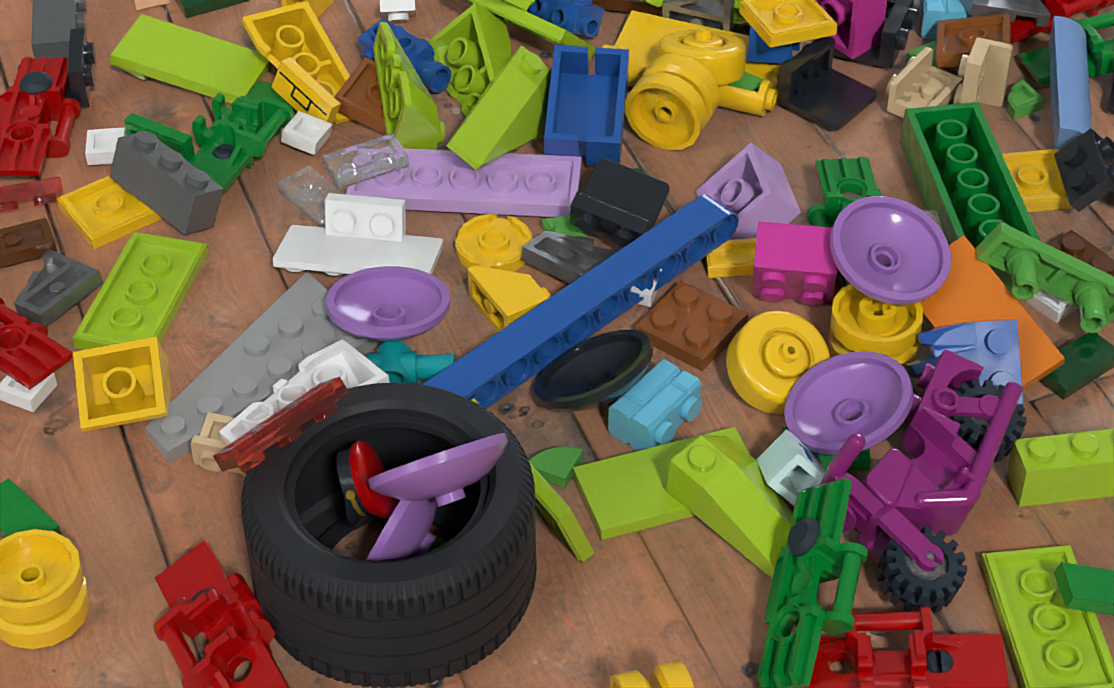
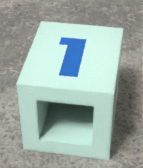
[756,429,825,506]

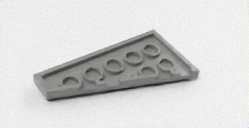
[144,272,378,463]

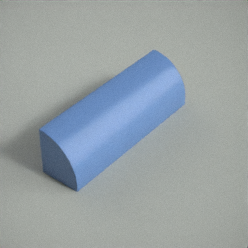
[1048,16,1092,150]

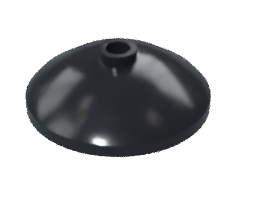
[534,330,653,411]

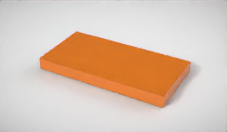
[920,236,1065,390]

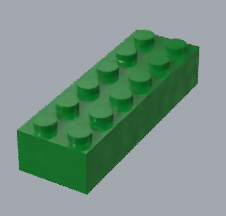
[900,102,1041,291]

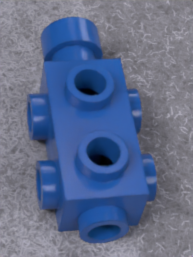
[527,0,605,37]
[357,18,451,93]

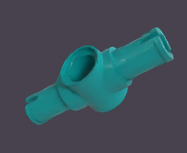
[365,341,456,384]

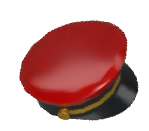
[337,439,398,530]

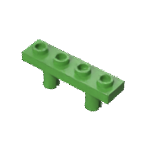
[976,222,1114,333]

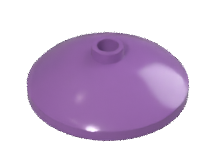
[830,196,951,305]
[326,266,450,342]
[784,351,913,455]
[368,432,508,507]
[366,498,437,562]

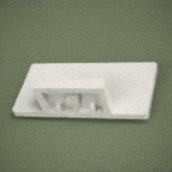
[273,193,443,276]

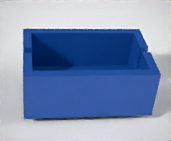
[544,45,629,167]

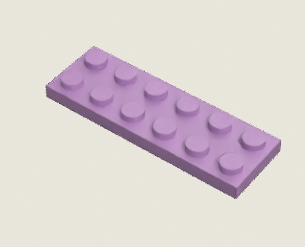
[346,146,582,217]

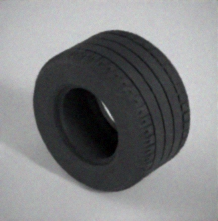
[241,382,537,688]

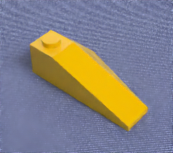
[241,1,354,124]

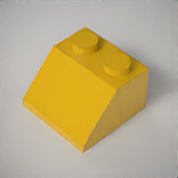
[73,337,172,432]

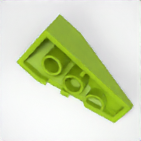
[428,3,512,117]
[373,22,445,150]
[446,45,551,170]
[666,435,793,579]

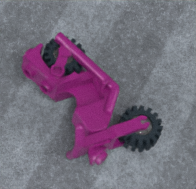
[819,349,1027,614]

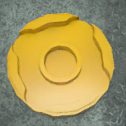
[455,214,532,272]

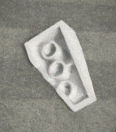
[219,339,390,459]

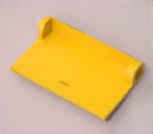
[602,10,793,117]

